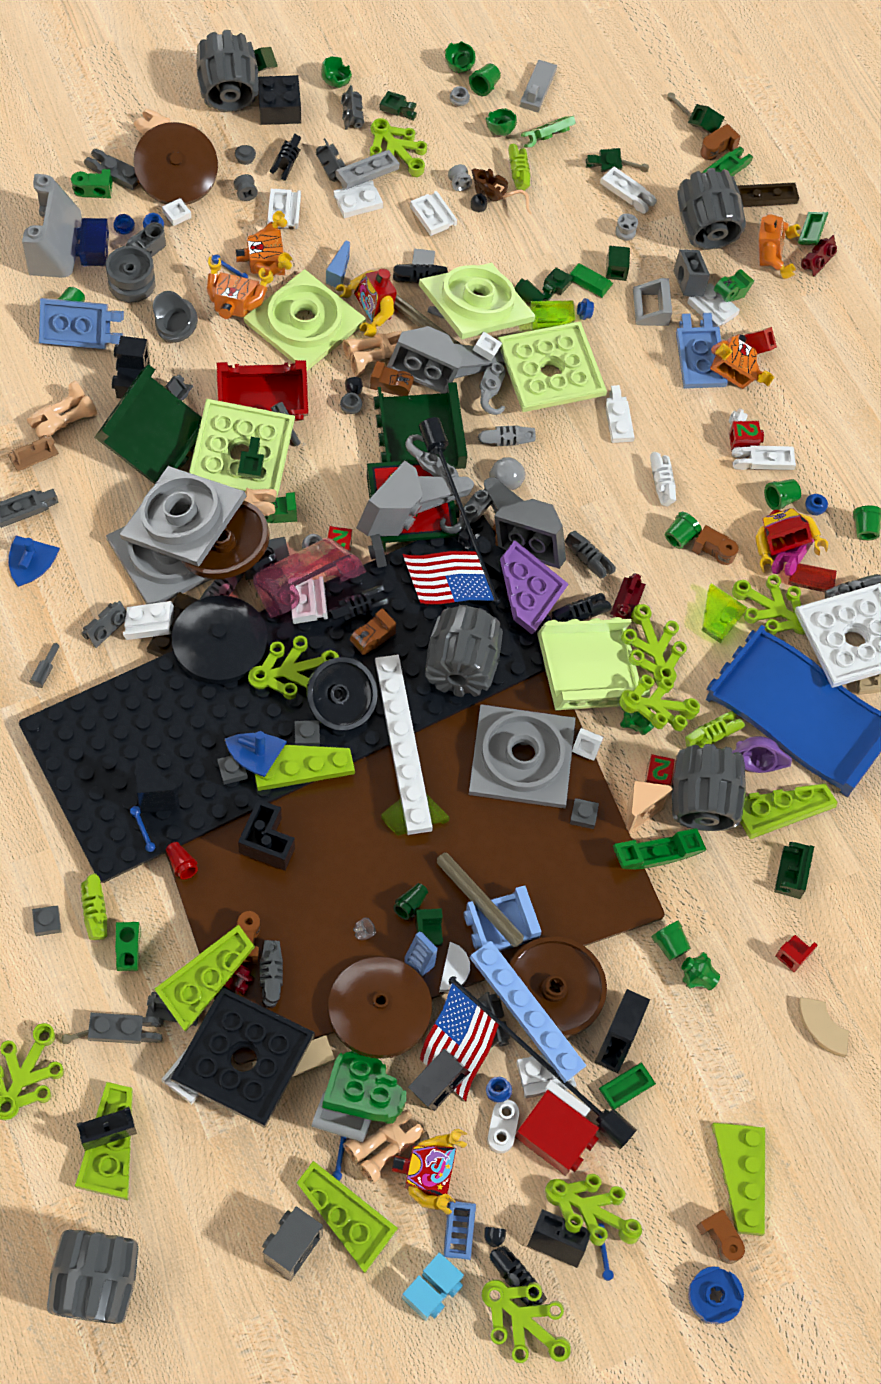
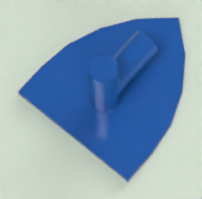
[9,535,60,587]
[225,731,287,777]

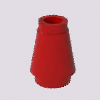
[166,842,198,880]

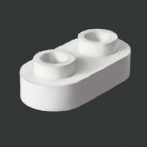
[487,1100,519,1154]

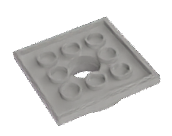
[120,466,247,567]
[106,505,211,604]
[468,704,575,808]

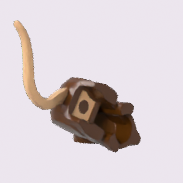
[472,168,532,214]

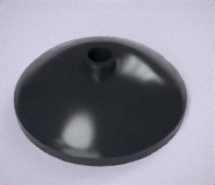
[306,657,377,730]

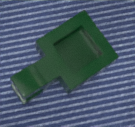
[379,91,417,121]
[585,148,622,172]
[542,267,573,302]
[238,436,264,479]

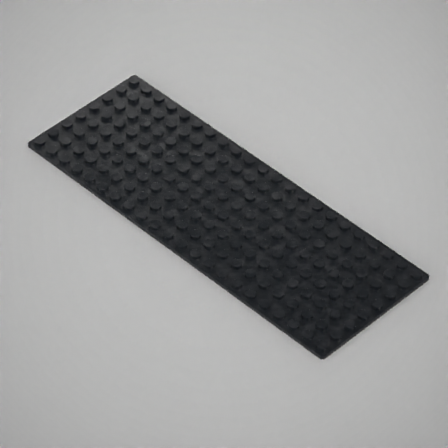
[19,515,551,883]

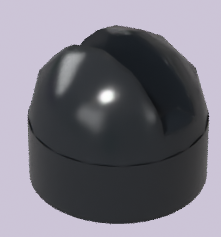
[470,193,487,212]
[345,377,363,395]
[484,1227,507,1247]

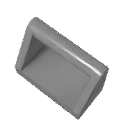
[633,278,672,326]
[311,1091,371,1143]

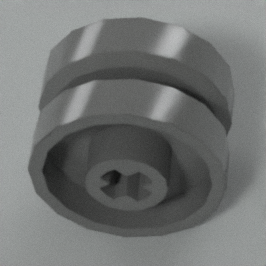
[106,246,156,303]

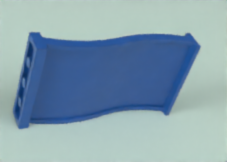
[706,625,881,798]

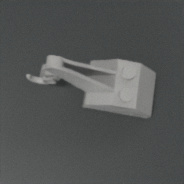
[387,326,506,415]
[356,435,474,536]

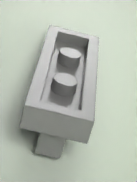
[520,60,557,113]
[336,150,400,190]

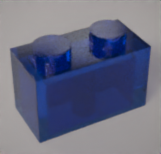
[76,218,109,266]

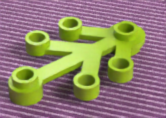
[370,118,427,177]
[732,575,805,635]
[621,604,687,684]
[248,636,339,699]
[619,674,700,731]
[0,1023,64,1121]
[545,1174,642,1246]
[482,1280,571,1363]

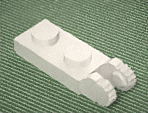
[600,167,657,214]
[732,446,796,470]

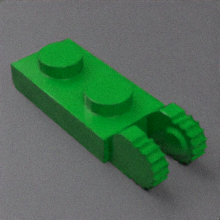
[702,146,753,176]

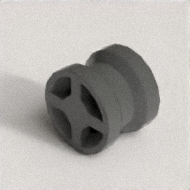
[234,174,258,201]

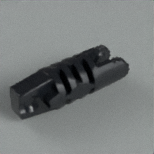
[270,133,301,181]
[393,264,448,283]
[328,584,389,620]
[552,593,612,622]
[489,1245,547,1306]

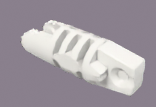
[650,452,676,507]

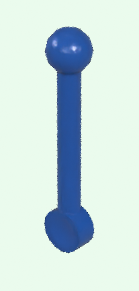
[212,255,248,278]
[130,806,155,852]
[332,1136,346,1181]
[598,1223,614,1281]

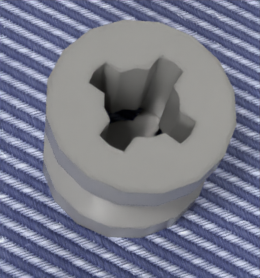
[448,164,472,191]
[615,214,638,241]

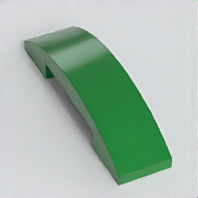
[613,828,707,869]

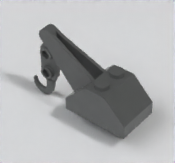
[440,477,566,569]

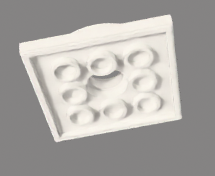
[794,583,881,688]

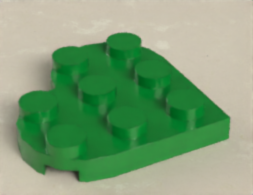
[322,1051,406,1124]

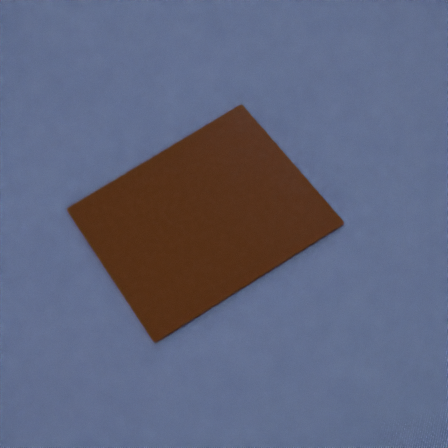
[166,670,665,1065]

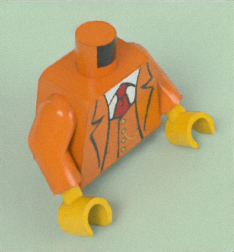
[235,211,292,277]
[759,214,801,279]
[207,256,274,319]
[710,334,775,389]

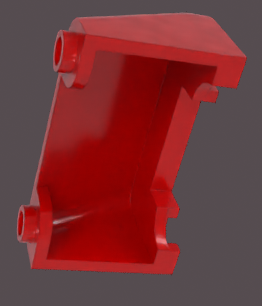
[216,360,308,421]

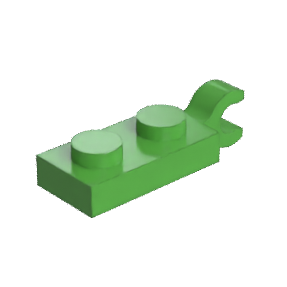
[521,116,576,147]

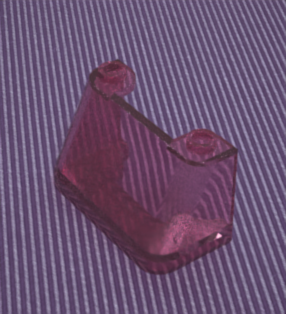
[253,538,366,618]

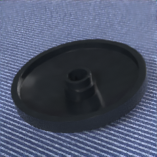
[172,595,268,684]

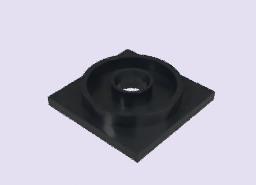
[170,987,315,1128]

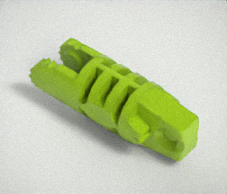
[508,143,531,191]
[685,711,745,748]
[81,873,107,940]

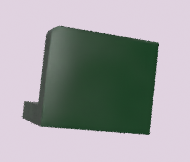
[254,47,278,73]
[688,104,725,133]
[606,245,630,281]
[415,908,443,946]

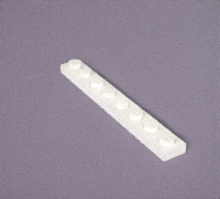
[375,655,432,835]

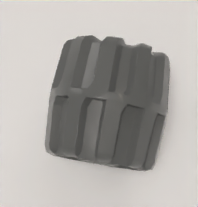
[197,30,258,112]
[677,168,746,250]
[425,605,503,697]
[672,744,746,831]
[47,1229,139,1324]

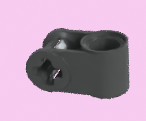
[126,222,166,257]

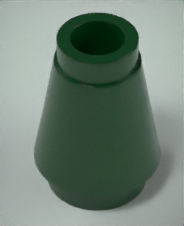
[515,278,546,307]
[393,883,428,920]

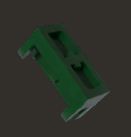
[774,842,815,899]

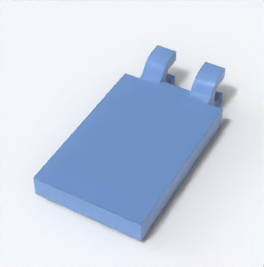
[39,298,124,349]
[676,313,728,389]

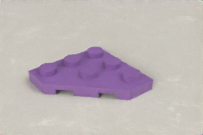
[500,541,569,634]

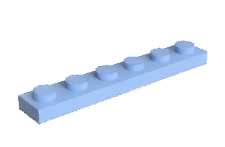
[470,941,587,1083]

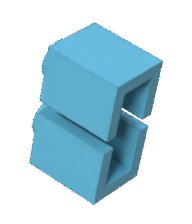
[401,1252,464,1321]

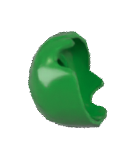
[445,41,476,73]
[321,56,352,88]
[485,108,517,136]

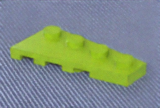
[740,784,838,839]
[711,1123,765,1236]
[297,1161,399,1273]

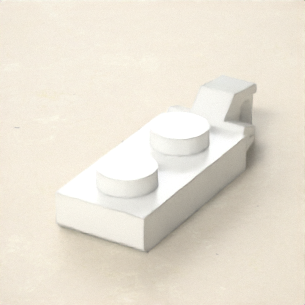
[605,385,635,443]

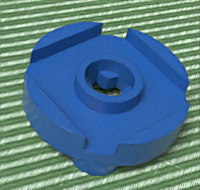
[688,1266,744,1325]

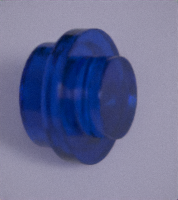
[113,214,135,234]

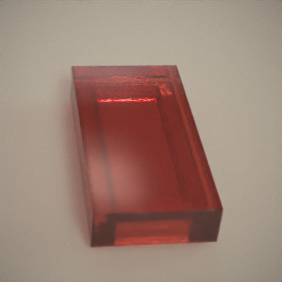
[788,563,837,592]

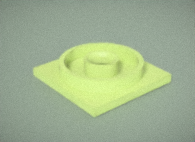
[419,263,536,340]
[244,269,366,371]
[498,321,607,412]
[189,399,295,498]

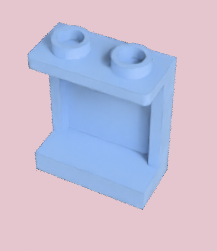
[464,886,542,951]

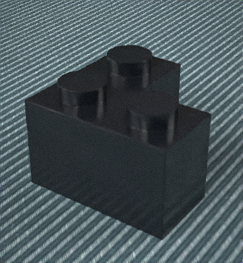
[112,336,151,399]
[238,799,295,871]

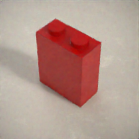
[515,1090,599,1176]

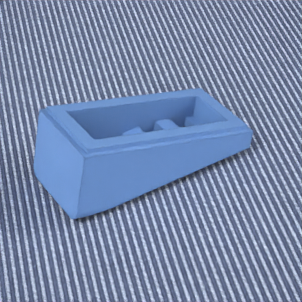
[326,240,350,288]
[404,931,437,977]
[443,1201,476,1260]

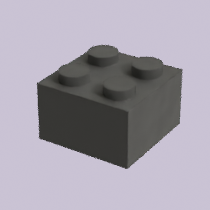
[262,1206,323,1281]

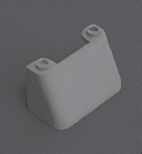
[22,174,82,278]

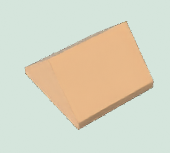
[625,781,673,834]

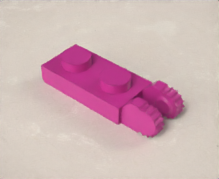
[771,539,814,576]

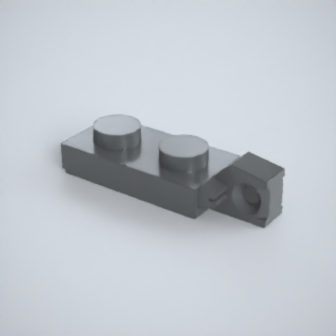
[0,489,59,528]

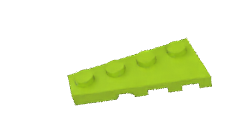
[254,745,355,791]
[155,925,255,1032]
[75,1082,133,1200]

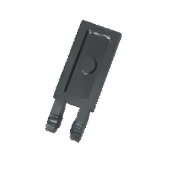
[84,148,138,190]
[88,1012,164,1044]

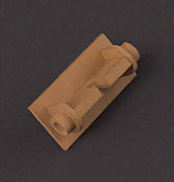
[8,435,59,472]

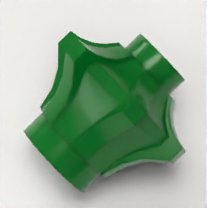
[620,707,654,735]
[681,952,720,991]

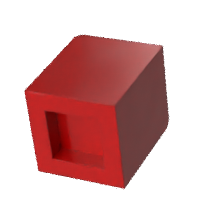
[744,327,777,354]
[775,935,818,973]

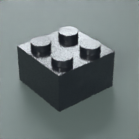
[258,75,301,125]

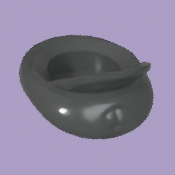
[153,291,198,343]

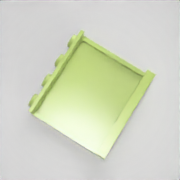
[537,617,651,710]

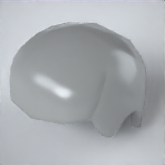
[489,457,525,490]

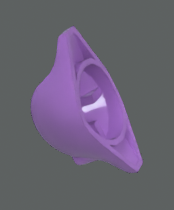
[732,736,792,773]

